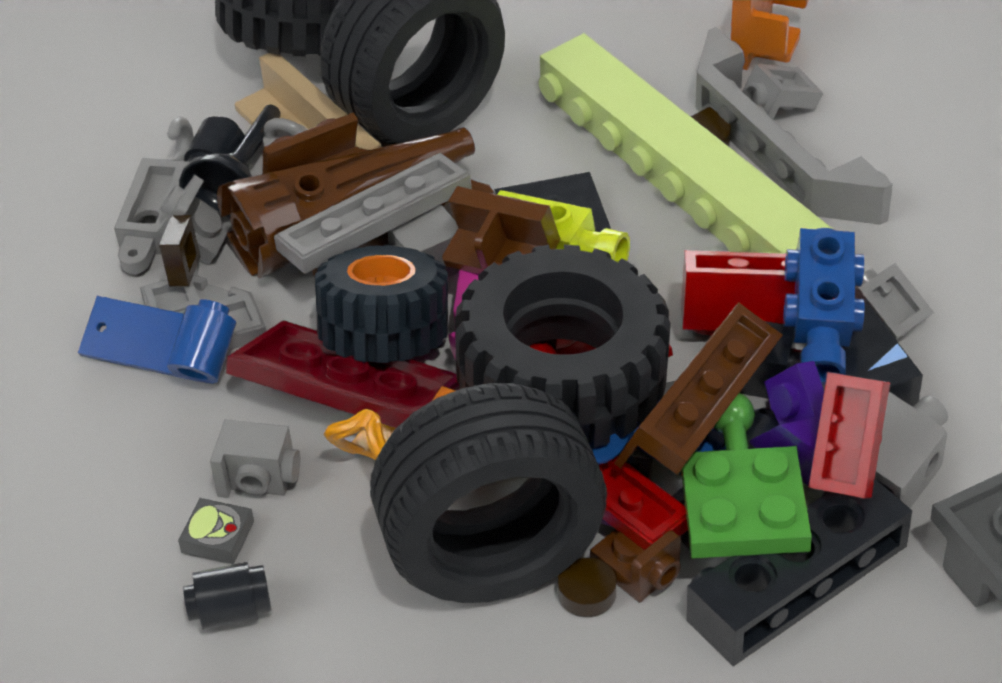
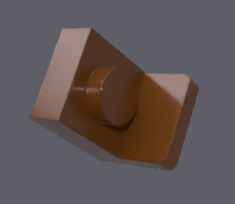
[590,529,681,603]

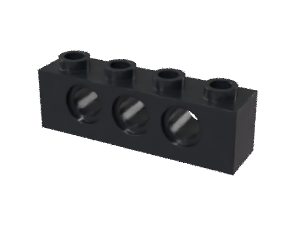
[686,479,912,667]

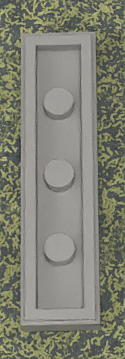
[274,153,472,274]

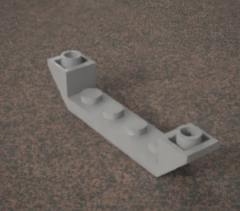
[696,27,893,225]

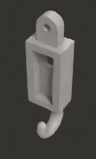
[114,116,194,274]

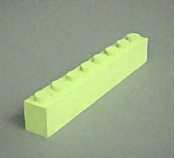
[538,33,833,253]

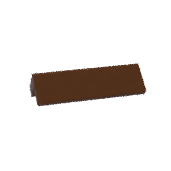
[614,302,783,475]

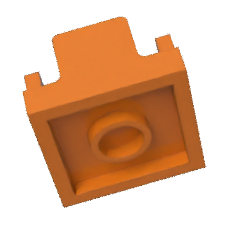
[731,0,809,70]

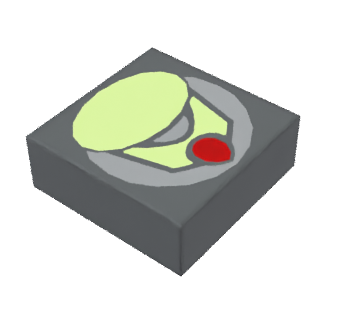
[178,498,254,564]

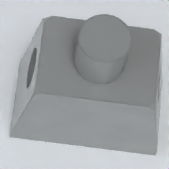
[875,392,948,508]

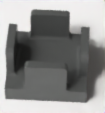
[930,473,1002,607]

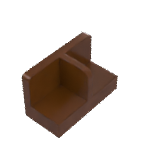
[442,186,561,274]

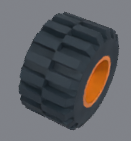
[315,246,448,363]

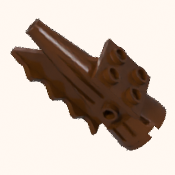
[217,113,494,278]

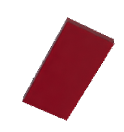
[226,320,460,428]

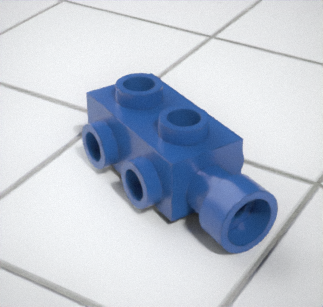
[783,228,865,385]

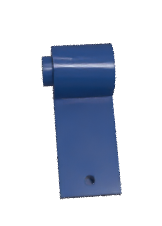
[78,295,237,384]

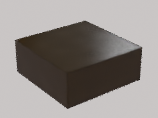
[159,215,201,287]

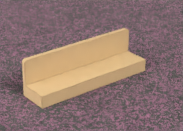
[235,53,381,150]

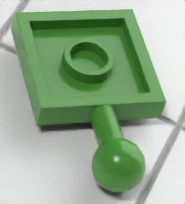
[681,393,812,558]

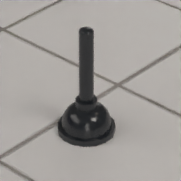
[179,104,281,220]

